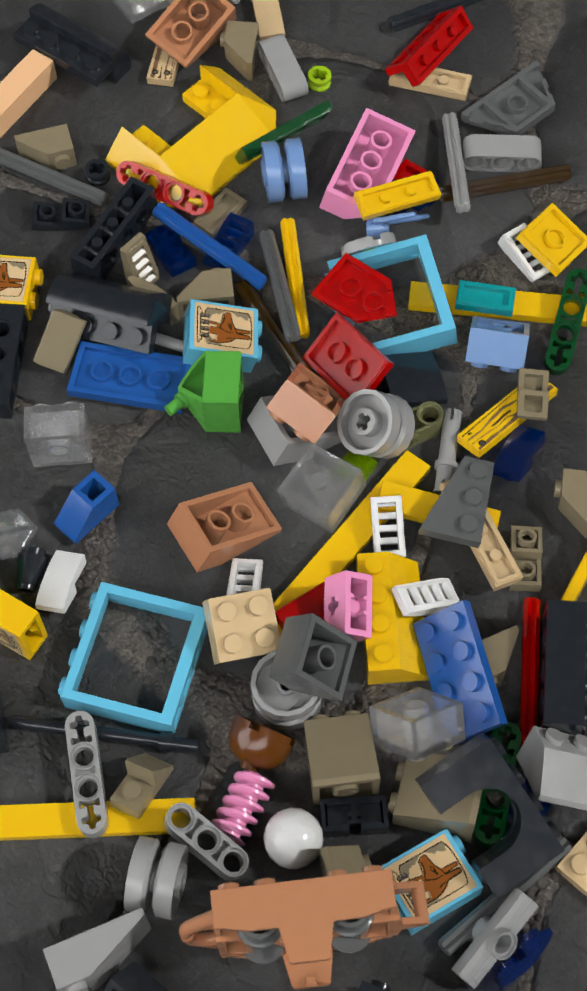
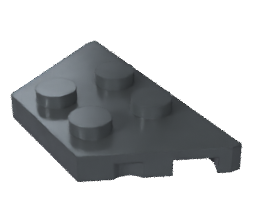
[461,60,556,135]

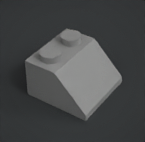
[516,726,587,811]

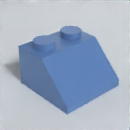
[465,315,530,373]

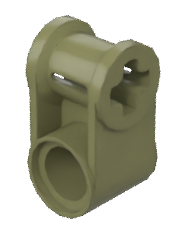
[404,401,443,451]

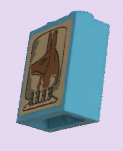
[183,299,262,373]
[382,828,484,936]

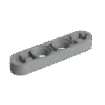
[65,711,109,838]

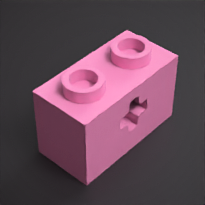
[324,570,372,642]

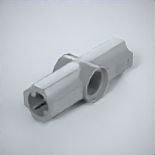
[451,887,539,989]

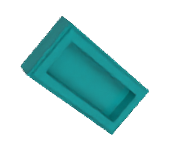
[455,280,516,317]

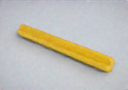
[280,217,310,339]

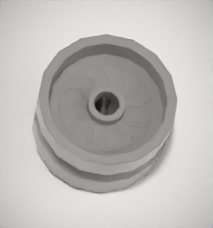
[337,389,415,459]
[250,651,322,731]
[124,836,189,920]

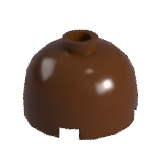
[228,714,296,773]

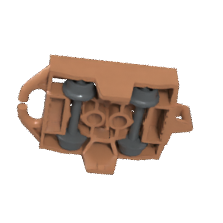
[179,865,430,990]

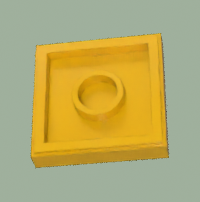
[516,203,587,277]

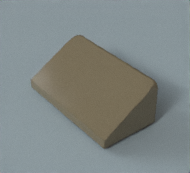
[33,309,87,374]

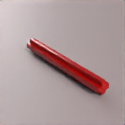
[520,597,541,747]

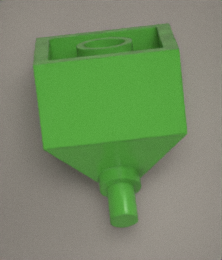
[164,351,244,433]

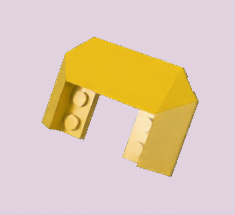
[105,65,276,207]

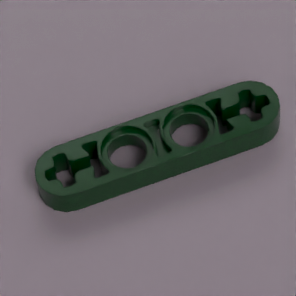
[544,268,587,376]
[473,722,522,848]

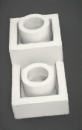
[35,550,86,614]

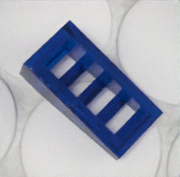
[202,212,254,269]

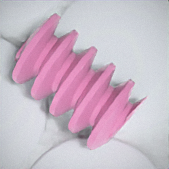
[211,770,275,846]

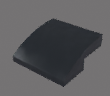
[383,351,448,407]

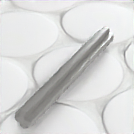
[442,112,471,214]

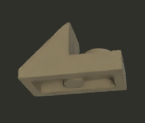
[110,753,174,819]

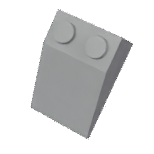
[247,395,342,466]
[43,907,152,991]

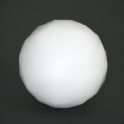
[263,808,324,869]

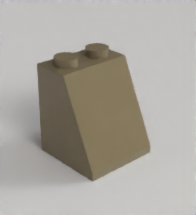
[303,710,380,806]
[388,752,483,843]

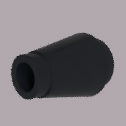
[16,545,48,593]

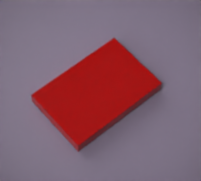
[303,312,394,400]

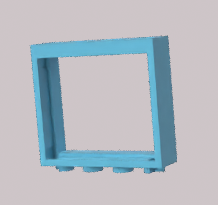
[325,234,458,355]
[58,582,208,733]

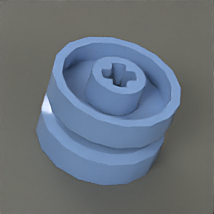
[261,137,308,203]

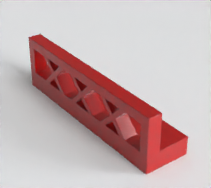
[385,5,474,87]

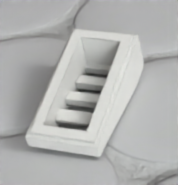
[497,223,550,283]
[370,495,406,558]
[226,558,263,596]
[391,578,460,616]

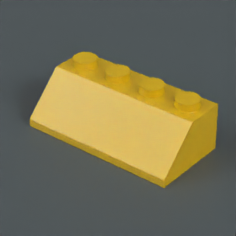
[356,552,429,685]

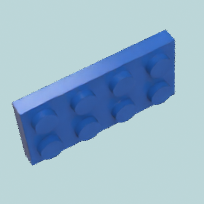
[67,341,192,414]
[413,600,507,745]

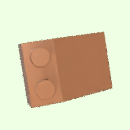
[145,0,236,68]
[266,363,345,444]
[167,482,282,573]

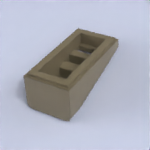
[120,232,159,284]

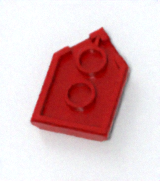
[311,253,397,323]

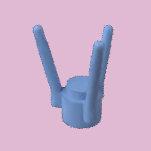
[366,212,430,239]

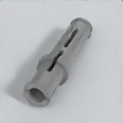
[433,408,463,495]

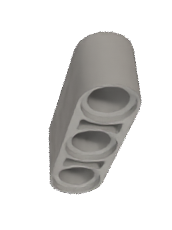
[257,34,309,102]
[463,134,542,172]
[164,802,249,881]

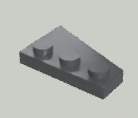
[418,456,494,548]

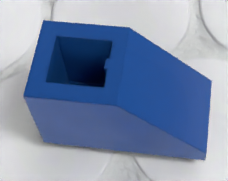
[54,470,120,545]

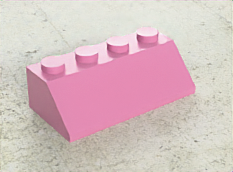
[319,108,416,219]

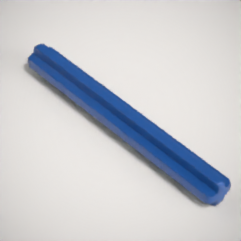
[152,202,268,290]

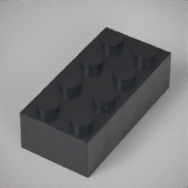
[538,599,587,735]

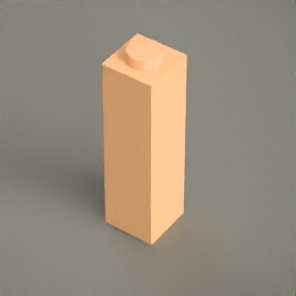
[0,49,57,138]

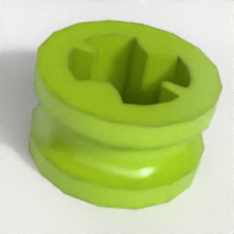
[308,66,331,92]

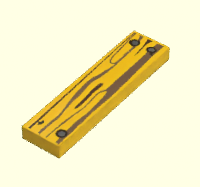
[456,382,558,458]

